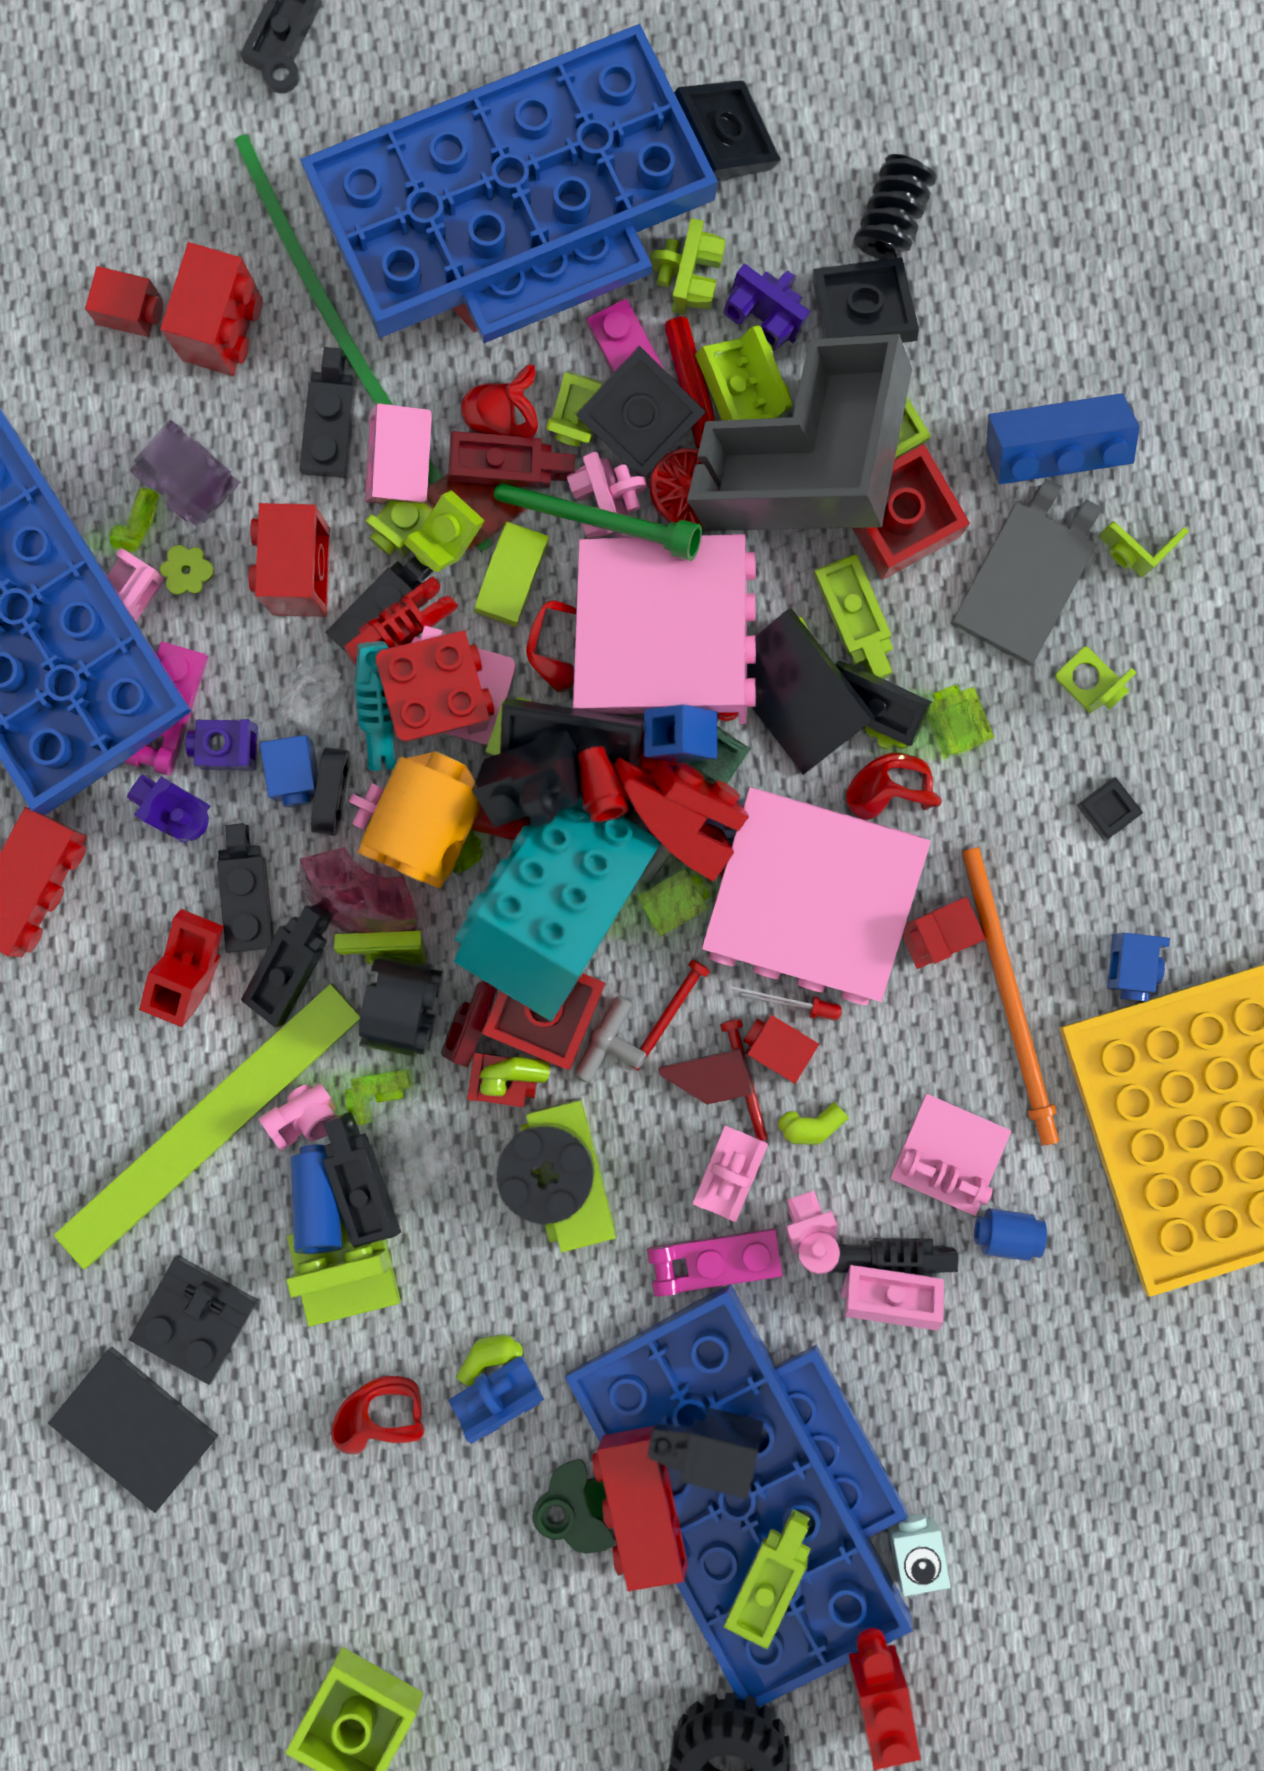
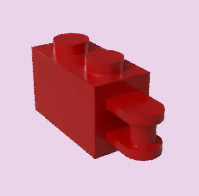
[848,1628,921,1770]

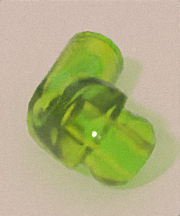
[109,488,160,553]

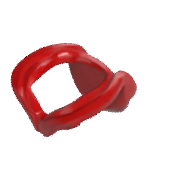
[461,364,538,438]
[526,600,577,692]
[846,752,942,821]
[331,1376,424,1455]

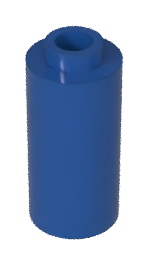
[290,1144,342,1254]

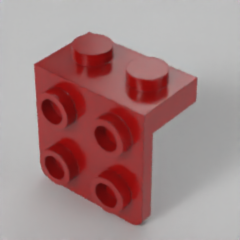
[376,630,495,742]

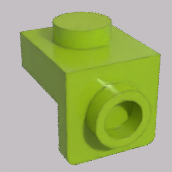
[546,370,604,447]

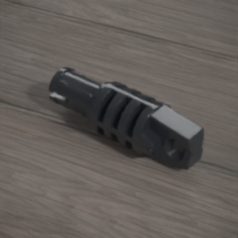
[828,1238,958,1277]

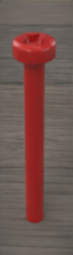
[630,959,710,1071]
[720,1019,768,1141]

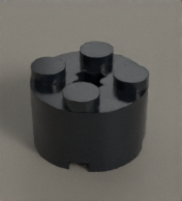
[359,954,443,1057]
[496,1123,595,1224]

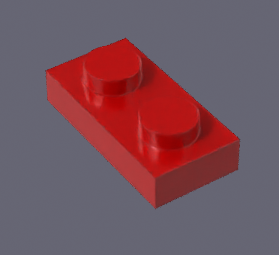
[651,759,749,831]

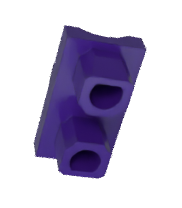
[723,263,810,350]
[127,774,211,843]

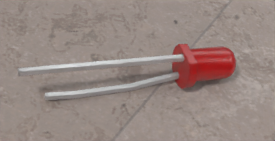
[730,986,842,1020]

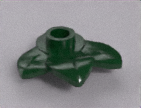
[533,1459,615,1554]

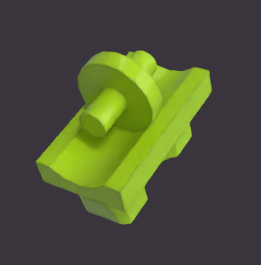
[649,218,726,315]

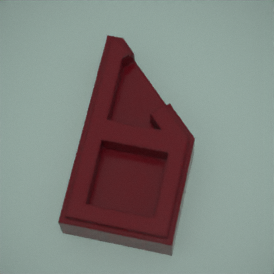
[658,1047,754,1105]

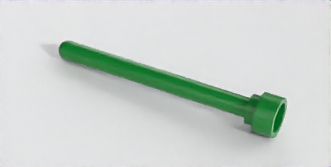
[493,484,702,561]

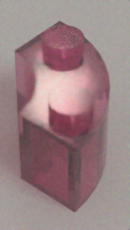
[299,847,418,933]

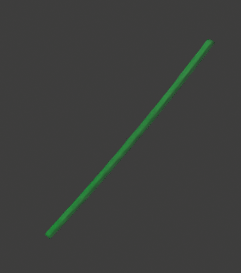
[235,134,493,553]

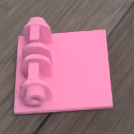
[890,1094,1011,1216]

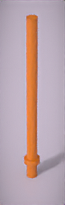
[962,847,1060,1146]

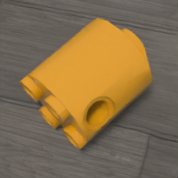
[358,751,481,889]

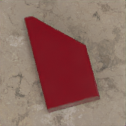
[441,980,497,1067]

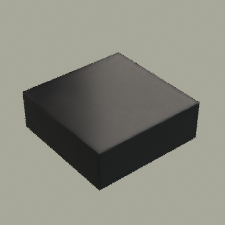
[1076,776,1143,841]

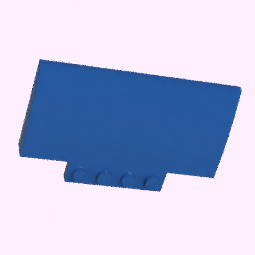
[300,24,718,344]
[0,408,192,815]
[565,1284,913,1707]

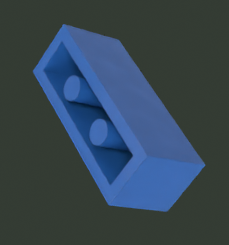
[986,393,1140,485]

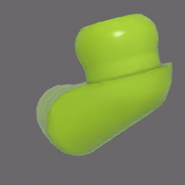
[479,1057,550,1096]
[778,1101,849,1145]
[456,1334,523,1387]

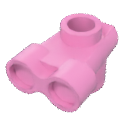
[258,1083,337,1151]

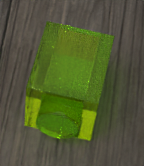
[927,684,995,760]
[637,868,711,938]

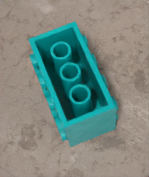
[453,792,661,1022]

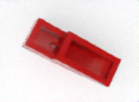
[614,758,734,881]

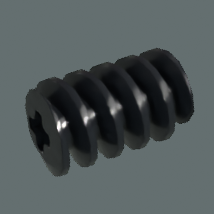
[854,154,937,260]

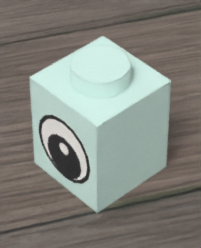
[888,1514,951,1596]

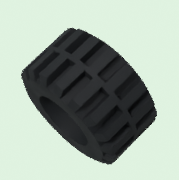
[668,1692,791,1771]

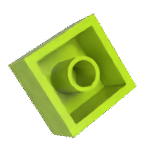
[285,1646,424,1771]

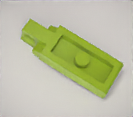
[813,553,893,679]
[723,1509,810,1649]

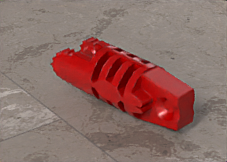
[344,576,458,666]

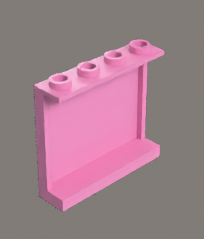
[573,534,756,724]
[702,786,931,1005]

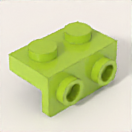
[695,325,793,421]

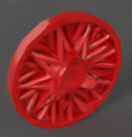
[649,448,720,530]

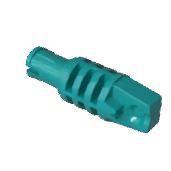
[354,641,396,771]

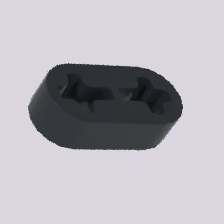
[311,747,350,836]

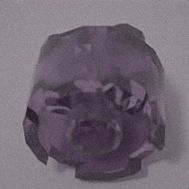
[130,419,241,526]

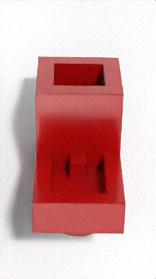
[902,896,986,969]
[139,909,224,1027]

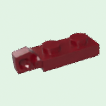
[448,431,575,489]

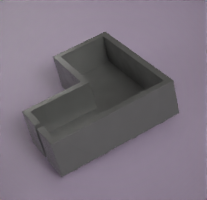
[687,334,912,531]

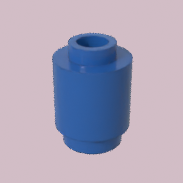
[974,1208,1047,1261]

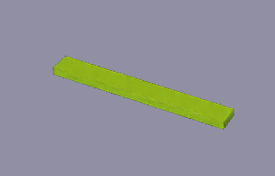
[53,984,361,1270]

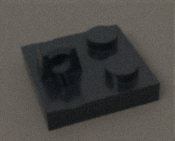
[674,80,781,181]
[812,257,919,343]
[576,345,706,477]
[129,1255,258,1385]

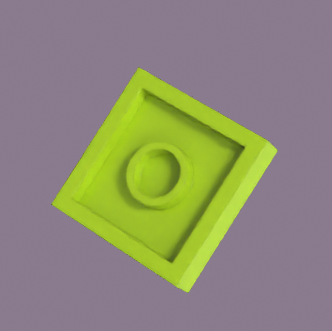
[286,1220,401,1327]

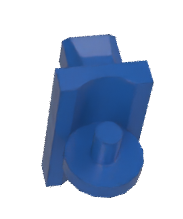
[448,1356,544,1444]

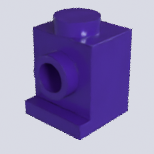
[185,719,258,771]

